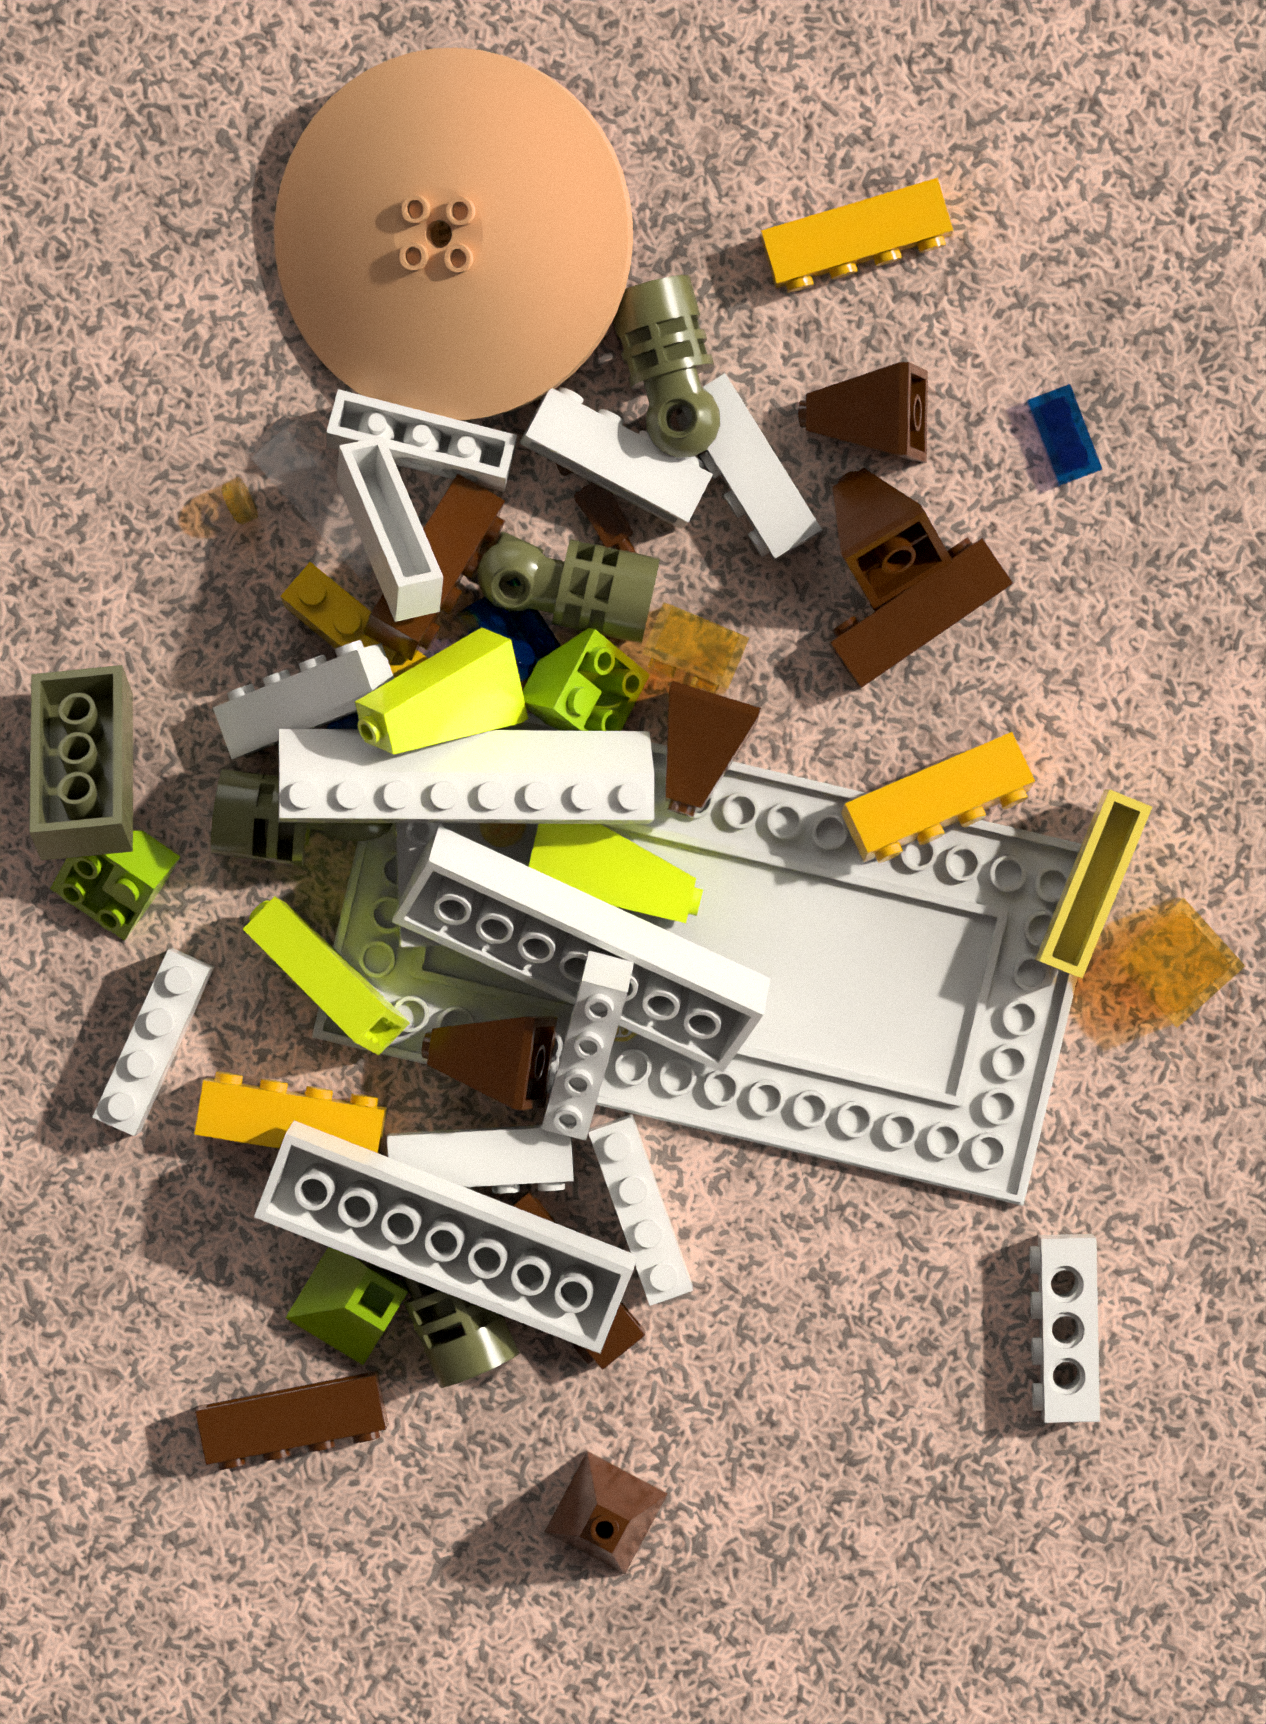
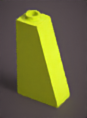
[355,627,529,754]
[528,824,703,923]
[243,896,410,1055]

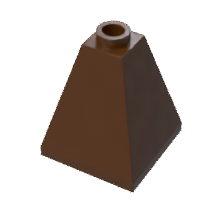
[798,362,928,463]
[832,468,953,609]
[665,681,761,818]
[421,1016,558,1110]
[544,1451,668,1574]

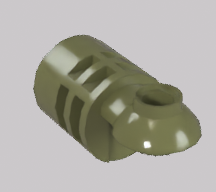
[612,275,720,458]
[477,539,660,644]
[211,769,393,866]
[381,1267,519,1388]

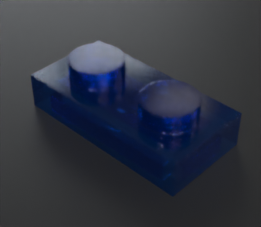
[1026,384,1103,487]

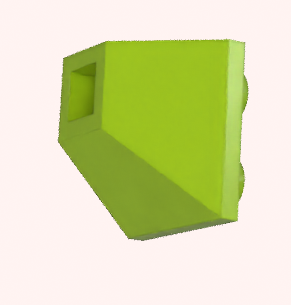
[523,628,650,731]
[50,831,180,941]
[285,1247,409,1365]

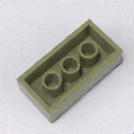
[29,665,133,860]

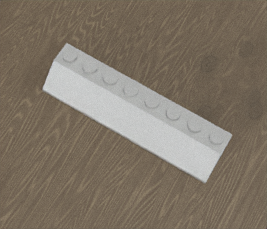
[278,729,654,824]
[392,826,770,1073]
[254,1120,637,1353]

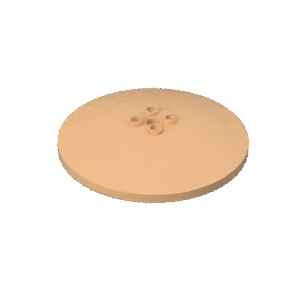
[274,48,633,420]

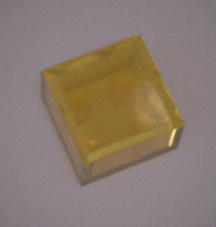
[642,602,749,694]
[1110,897,1245,1028]

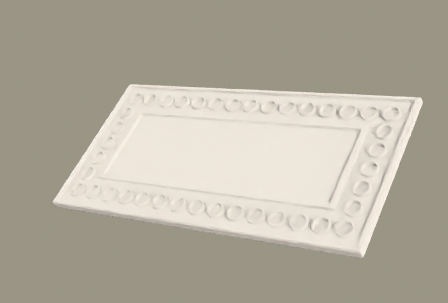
[312,713,1082,1206]

